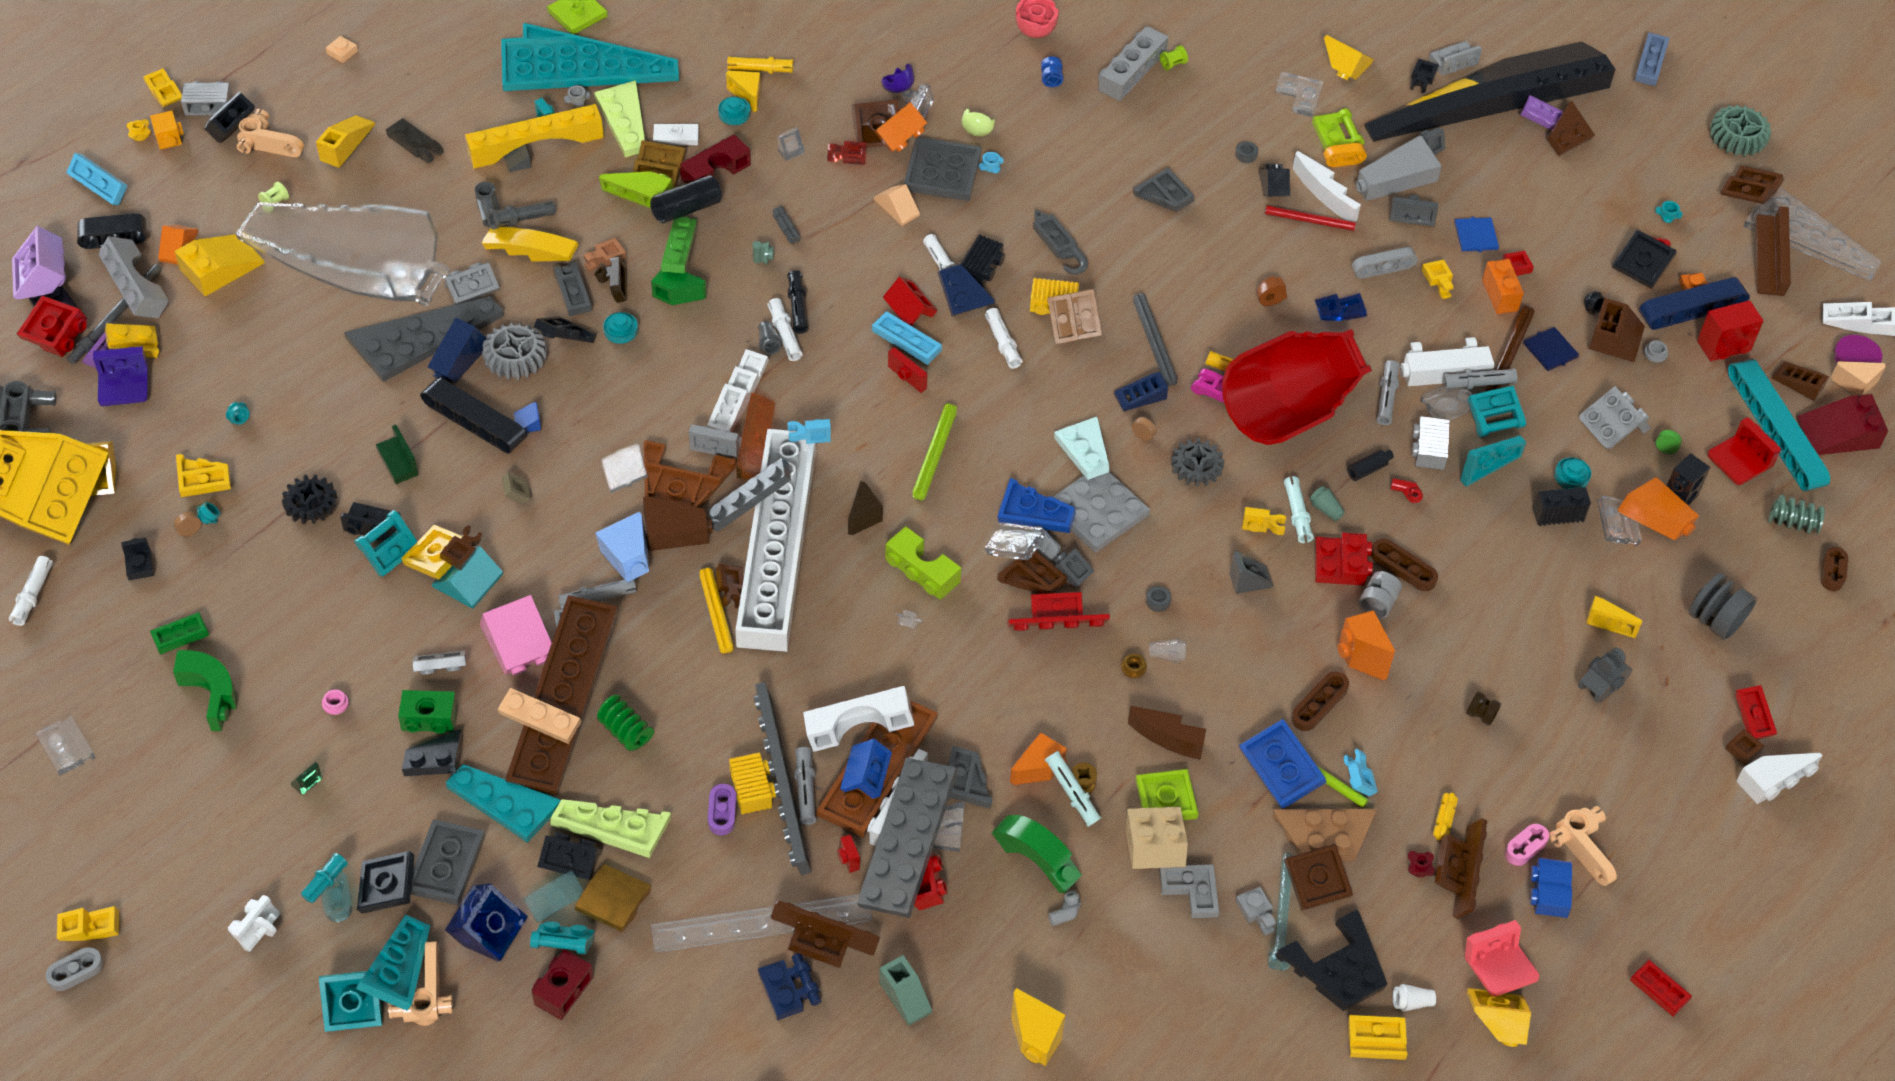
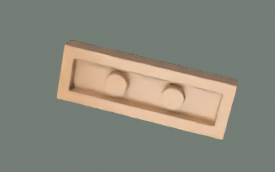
[497,688,581,744]

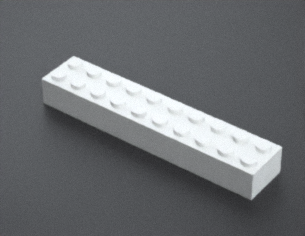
[736,429,816,652]

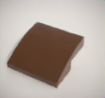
[1721,166,1784,204]

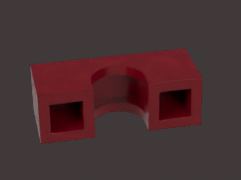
[680,134,751,184]

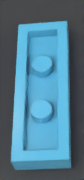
[66,153,128,205]
[872,311,942,365]

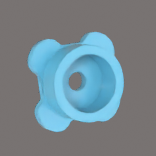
[979,152,1004,173]

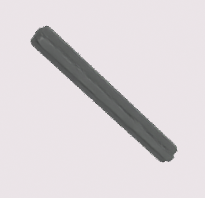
[1133,293,1178,386]

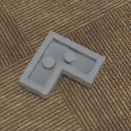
[1159,864,1219,918]

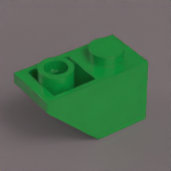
[651,270,707,305]

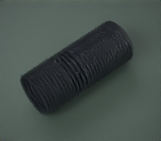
[650,175,722,224]

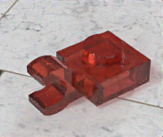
[827,141,866,165]

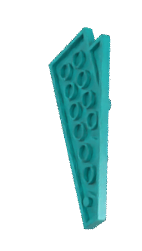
[501,23,679,91]

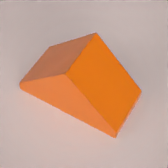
[158,225,198,265]

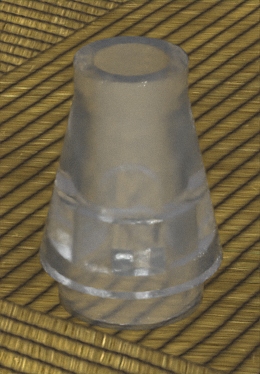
[1149,638,1187,663]

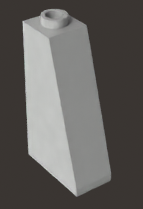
[1356,136,1442,201]

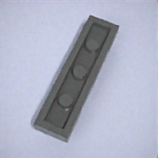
[708,458,791,532]

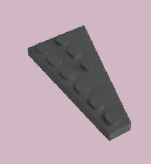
[344,296,504,382]

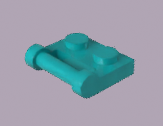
[1467,385,1526,438]
[354,510,418,577]
[530,922,595,954]

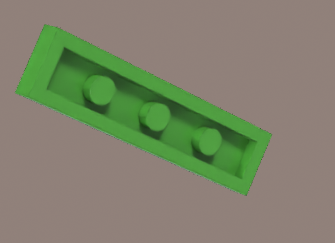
[661,217,697,273]

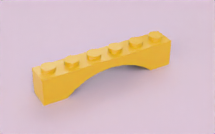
[465,104,604,169]

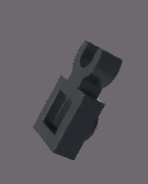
[1410,58,1439,94]

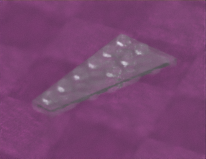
[1743,187,1881,281]

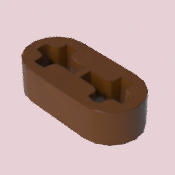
[1821,547,1848,591]

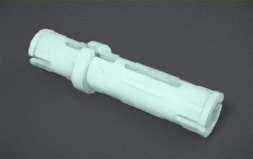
[1284,476,1314,543]
[1044,751,1102,827]

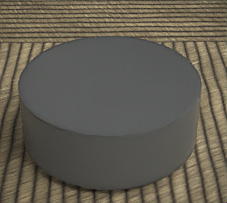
[1235,142,1258,163]
[1146,586,1171,612]

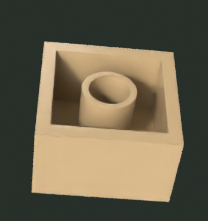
[1126,807,1188,869]

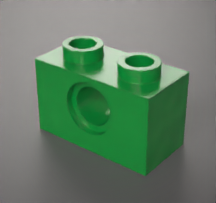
[398,690,458,734]

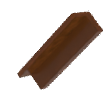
[1755,206,1791,296]

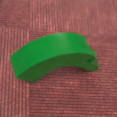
[173,650,237,731]
[991,815,1082,893]

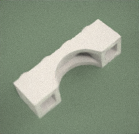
[803,686,915,752]

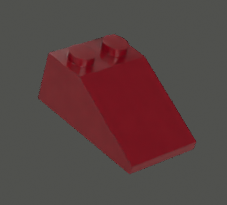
[1796,394,1888,455]

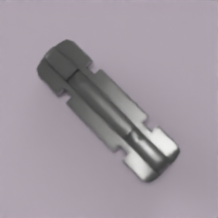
[773,206,800,244]

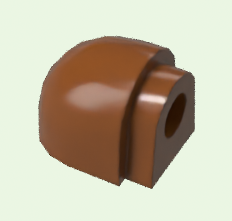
[1256,276,1287,306]

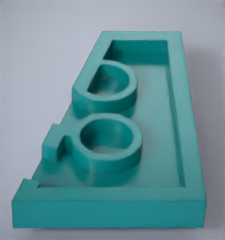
[1460,436,1526,487]

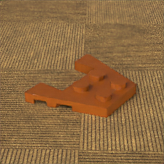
[644,440,736,508]

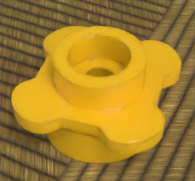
[126,119,151,141]

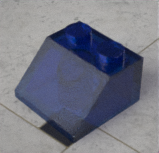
[445,883,528,961]

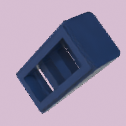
[1114,372,1168,412]

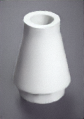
[1392,984,1436,1012]

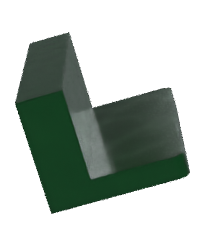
[376,424,418,484]

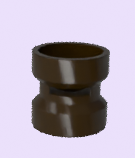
[1466,691,1501,726]

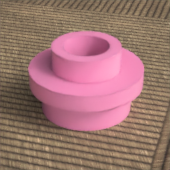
[322,689,349,715]

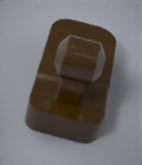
[594,256,627,303]

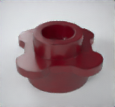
[1407,851,1435,877]

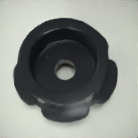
[1584,291,1605,313]

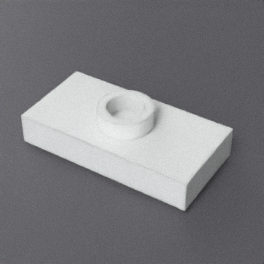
[653,124,699,146]

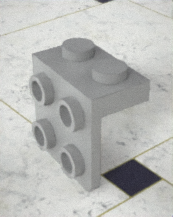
[1579,386,1651,449]

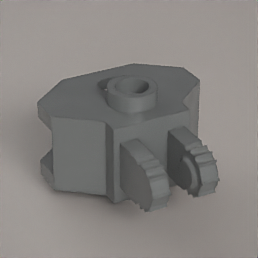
[1578,647,1633,703]

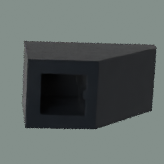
[1259,164,1290,197]

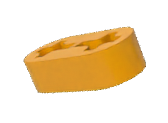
[1323,143,1367,167]

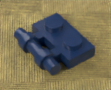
[758,953,821,1021]

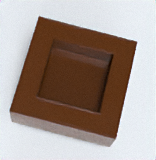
[1725,729,1764,765]

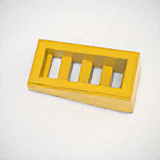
[1586,596,1642,638]

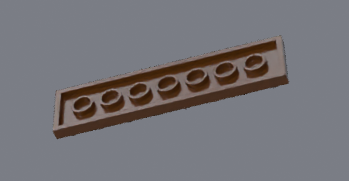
[505,595,618,796]

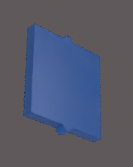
[1454,217,1499,252]

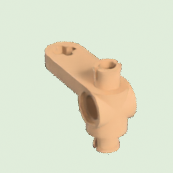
[236,109,304,157]
[1549,806,1617,886]
[388,941,453,1026]

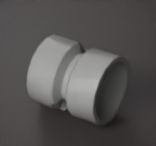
[1358,571,1402,619]

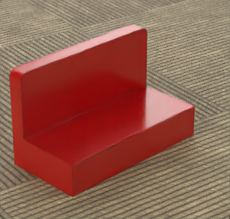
[883,276,938,326]

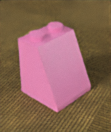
[480,595,551,676]

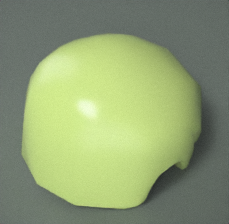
[961,109,995,137]

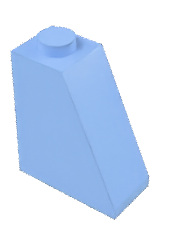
[595,512,649,582]

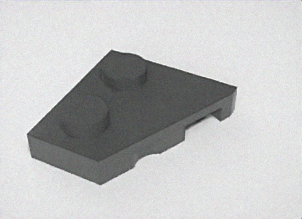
[1133,168,1195,212]
[947,746,993,809]

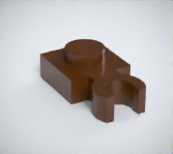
[440,525,482,571]
[715,564,744,609]

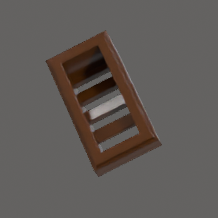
[1772,362,1829,401]

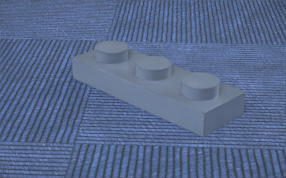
[1634,32,1670,86]

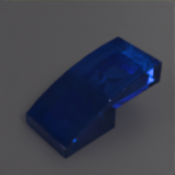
[1315,293,1367,321]

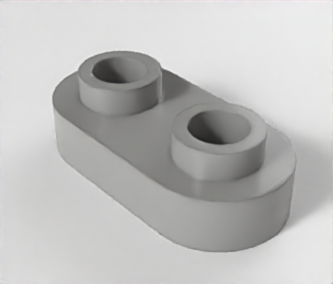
[46,947,103,991]

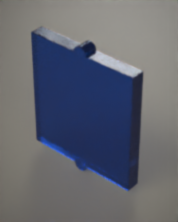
[1523,327,1579,371]

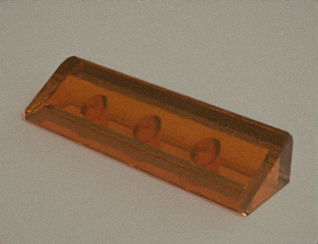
[736,393,775,479]

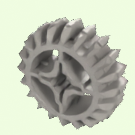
[482,322,547,381]

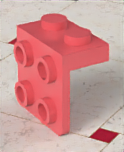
[1465,920,1539,997]

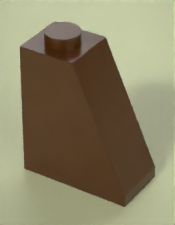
[643,496,713,551]

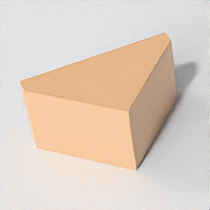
[874,184,920,226]
[1831,361,1886,396]

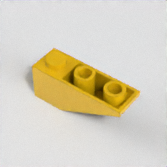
[316,115,375,168]

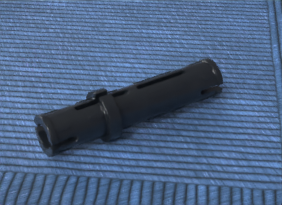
[787,270,808,334]

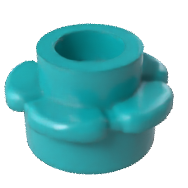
[226,402,250,425]
[197,502,221,524]

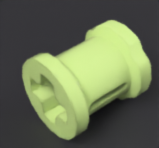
[258,181,289,211]

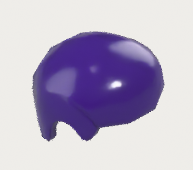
[881,64,915,93]

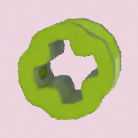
[1159,45,1188,71]

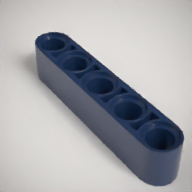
[1639,277,1750,330]

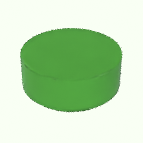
[1656,430,1682,454]

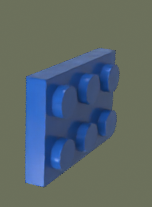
[1239,719,1327,809]

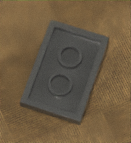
[411,819,485,906]

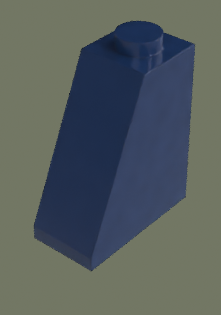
[427,317,487,383]

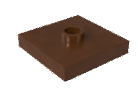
[1284,844,1353,911]

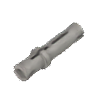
[1377,360,1400,425]
[1443,368,1517,389]
[558,579,636,609]
[794,747,816,825]

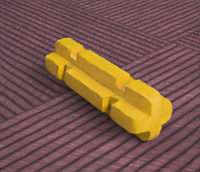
[1433,793,1458,841]

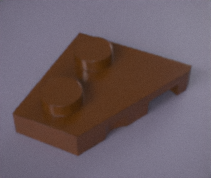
[997,547,1067,594]

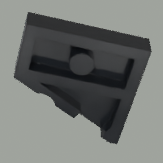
[534,316,597,343]
[402,729,463,776]

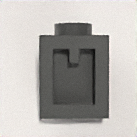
[1053,549,1094,588]

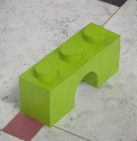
[885,526,961,600]

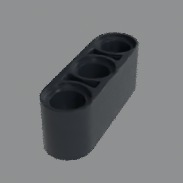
[77,213,146,249]

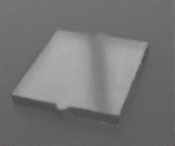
[601,443,648,493]

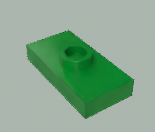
[150,612,209,655]

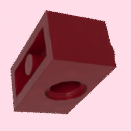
[532,949,594,1021]

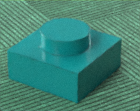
[534,98,555,117]

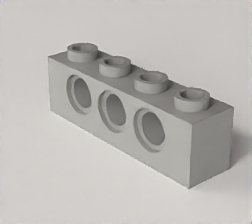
[1098,26,1169,101]

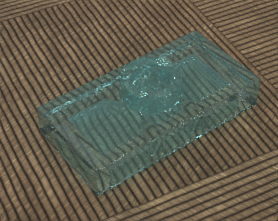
[523,871,583,922]

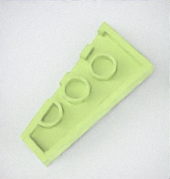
[594,80,645,158]
[550,799,671,858]

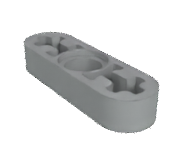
[1352,247,1418,279]

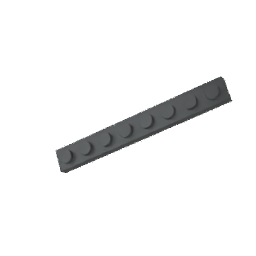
[753,682,811,875]

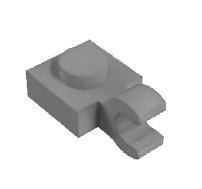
[1235,887,1276,935]

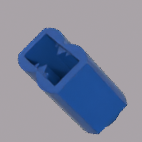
[1530,858,1572,918]

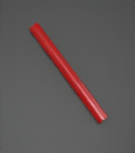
[1265,206,1356,231]

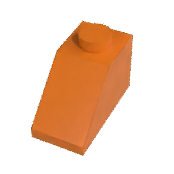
[1010,733,1067,785]

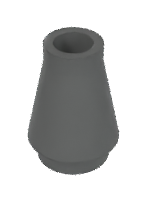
[758,321,782,355]

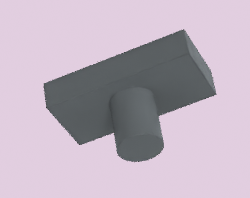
[1389,195,1438,226]

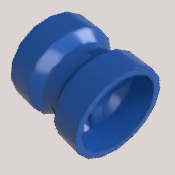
[1041,56,1064,87]

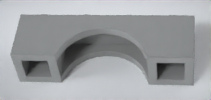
[98,236,169,318]

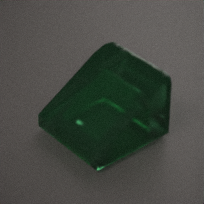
[290,762,322,795]

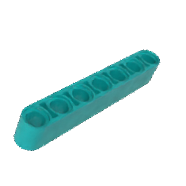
[1728,358,1830,492]

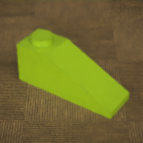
[599,171,673,208]

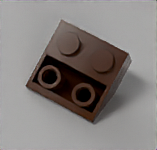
[1589,298,1645,362]

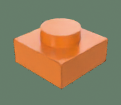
[1679,273,1708,290]

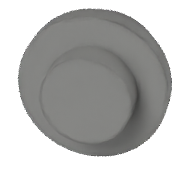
[1644,340,1668,363]

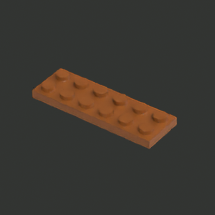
[817,700,938,838]

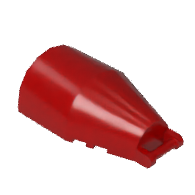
[1222,329,1372,445]

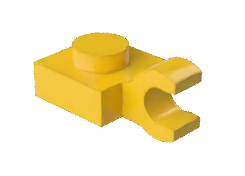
[1421,259,1453,299]
[1242,507,1286,535]

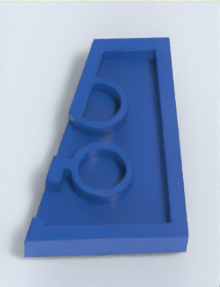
[997,478,1076,533]

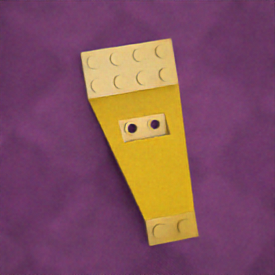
[0,430,109,545]

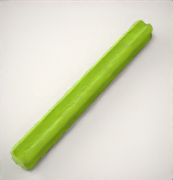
[912,403,957,501]

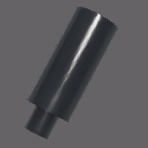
[1347,450,1394,481]

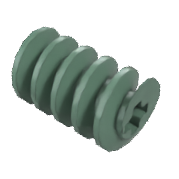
[1768,495,1825,535]

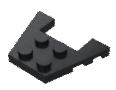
[1275,910,1387,1011]

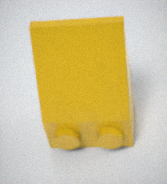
[174,234,265,297]

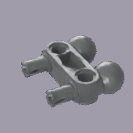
[0,381,57,433]

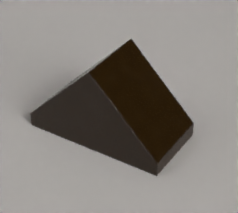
[848,481,883,535]

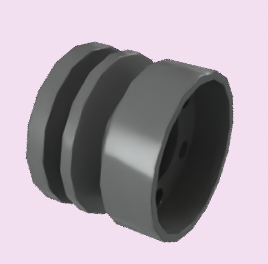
[1689,573,1757,640]

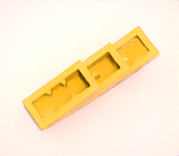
[482,227,579,262]

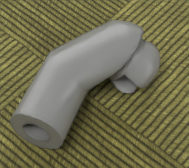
[1048,891,1081,926]

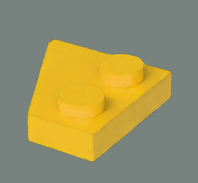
[176,454,231,498]

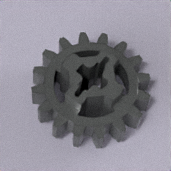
[1171,438,1225,487]

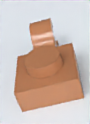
[584,238,626,271]

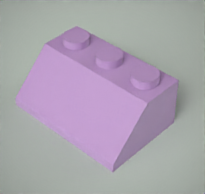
[12,226,66,300]

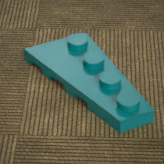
[445,764,561,843]
[356,915,430,1011]

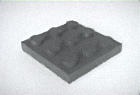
[903,137,982,201]

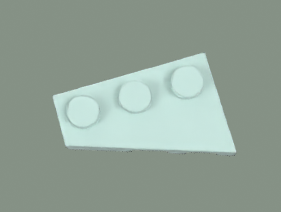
[1054,417,1109,480]

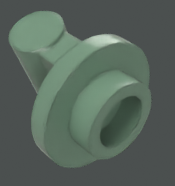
[752,241,774,265]

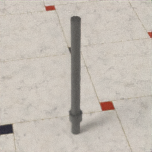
[67,264,162,364]

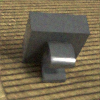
[1419,127,1445,155]

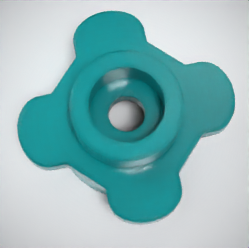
[1655,201,1683,223]

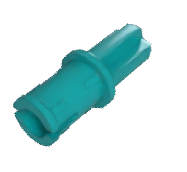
[301,853,348,903]

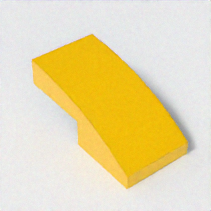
[143,68,182,107]
[57,906,119,941]

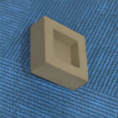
[502,472,531,504]

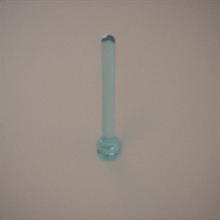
[1268,852,1293,970]

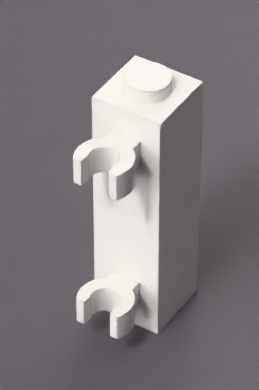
[1400,337,1495,386]

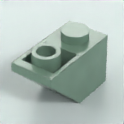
[879,955,932,1026]

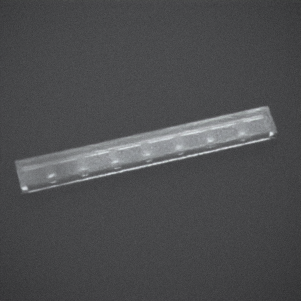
[651,894,872,953]

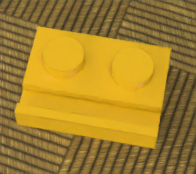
[105,323,159,358]
[1348,1015,1407,1060]

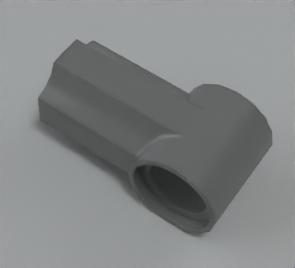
[475,182,500,228]

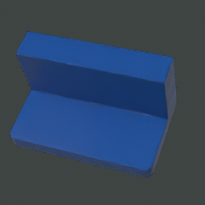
[840,739,892,799]

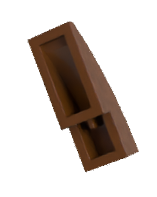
[1128,706,1206,760]

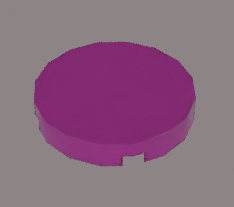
[1834,335,1883,363]

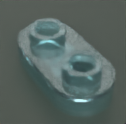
[321,871,352,922]

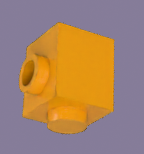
[150,111,184,150]

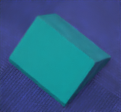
[432,546,503,609]
[319,971,382,1032]

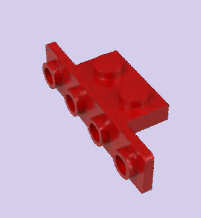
[1007,592,1110,631]

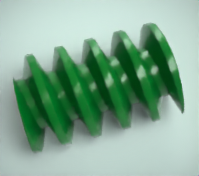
[597,695,654,751]

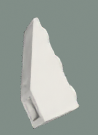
[1736,753,1823,804]

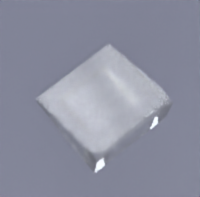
[778,127,805,161]

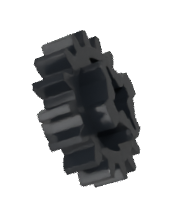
[282,475,338,524]

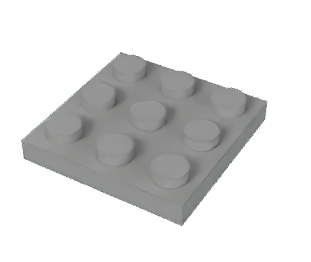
[1053,472,1150,553]

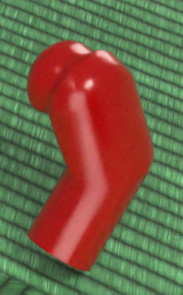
[1390,478,1423,503]

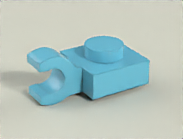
[788,419,831,444]
[1344,749,1378,797]

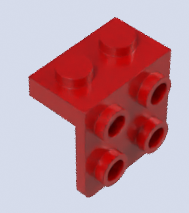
[1707,417,1781,485]

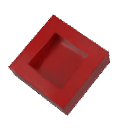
[1502,250,1534,276]
[837,835,860,873]

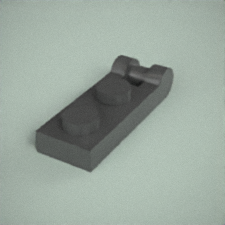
[553,261,592,316]

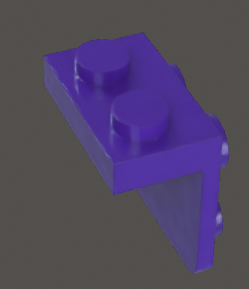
[93,346,149,406]

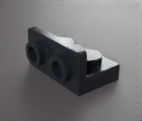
[340,502,401,540]
[537,832,602,880]

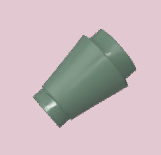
[1310,486,1345,522]

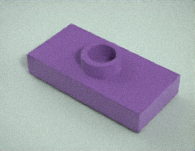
[1520,95,1563,130]

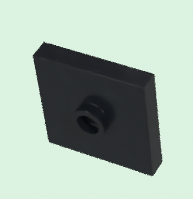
[1612,229,1677,289]
[357,851,415,914]

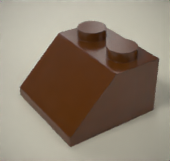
[851,99,899,149]

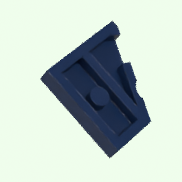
[938,265,995,316]

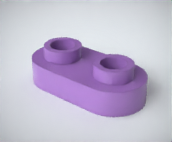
[708,784,737,835]

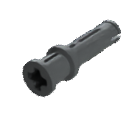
[487,201,556,230]

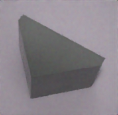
[1229,551,1274,594]

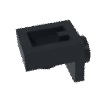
[121,538,154,581]

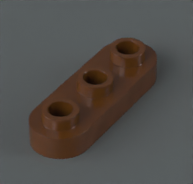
[1371,539,1438,591]
[1291,672,1349,731]

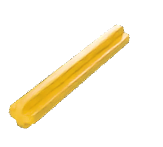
[699,567,733,654]

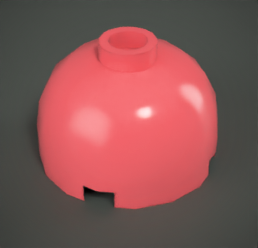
[1015,0,1059,38]

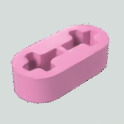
[1505,824,1549,866]

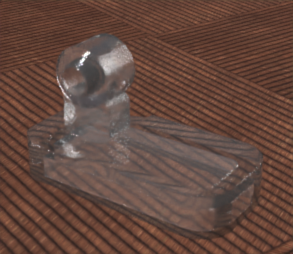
[902,84,933,118]

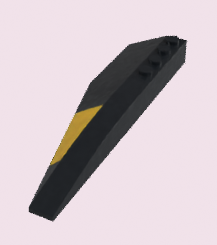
[1364,42,1616,142]

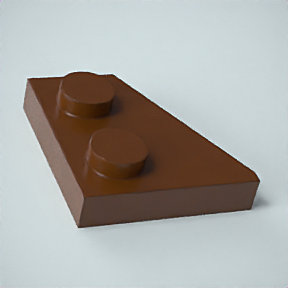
[1547,101,1595,156]

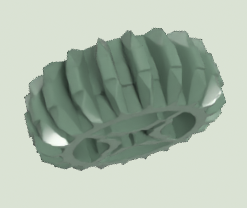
[1710,104,1771,157]

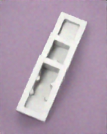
[1293,151,1361,222]
[1823,302,1895,336]
[707,349,769,432]

